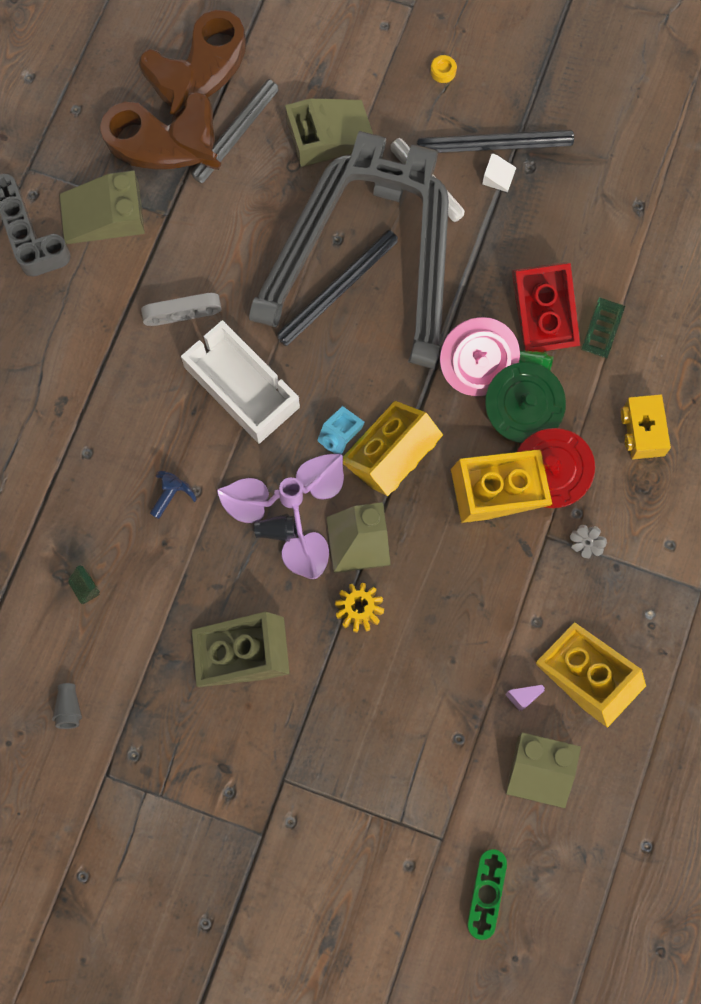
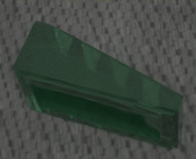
[581,297,625,359]

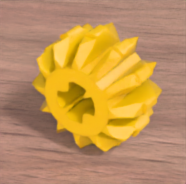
[335,583,384,633]

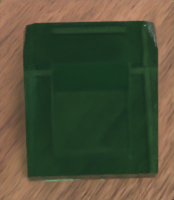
[68,565,100,604]

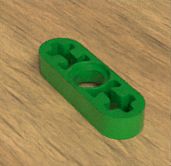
[467,849,507,940]

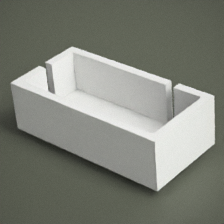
[181,320,300,444]

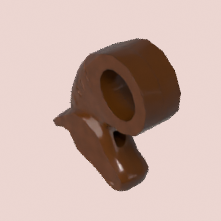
[139,10,246,122]
[100,93,221,170]

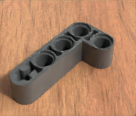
[0,174,71,277]

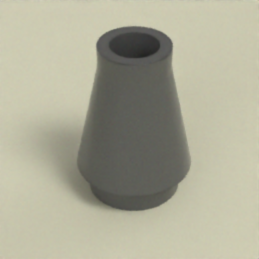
[52,683,82,729]

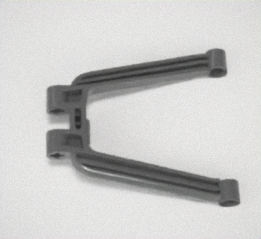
[249,131,449,369]

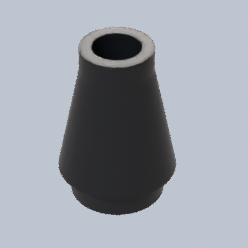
[254,513,297,542]

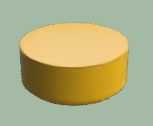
[430,55,457,83]

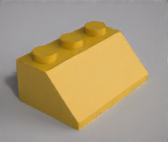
[343,401,443,496]

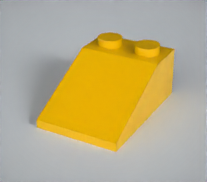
[451,450,552,523]
[536,622,646,728]

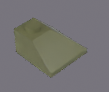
[326,502,390,573]

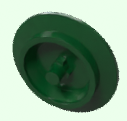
[485,362,566,443]

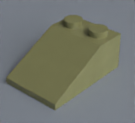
[60,171,145,244]
[192,612,290,687]

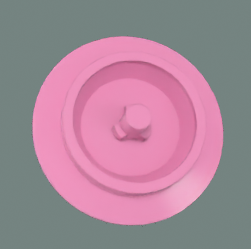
[440,317,520,396]

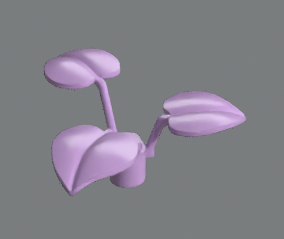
[218,454,344,579]

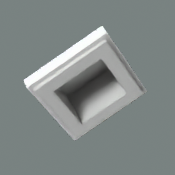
[482,154,516,192]

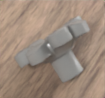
[570,525,607,559]

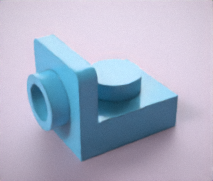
[318,406,364,454]

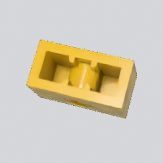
[621,395,671,459]

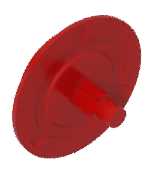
[517,428,595,508]

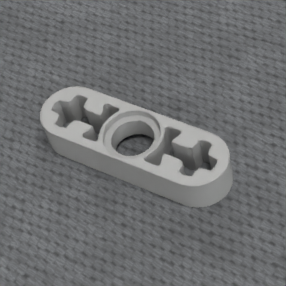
[141,293,221,326]

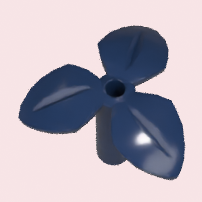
[150,471,197,519]

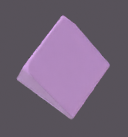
[506,685,545,711]

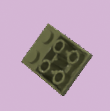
[285,98,373,167]

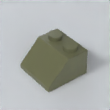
[506,732,581,808]

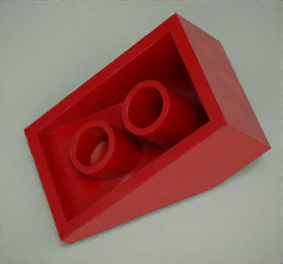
[512,262,580,352]

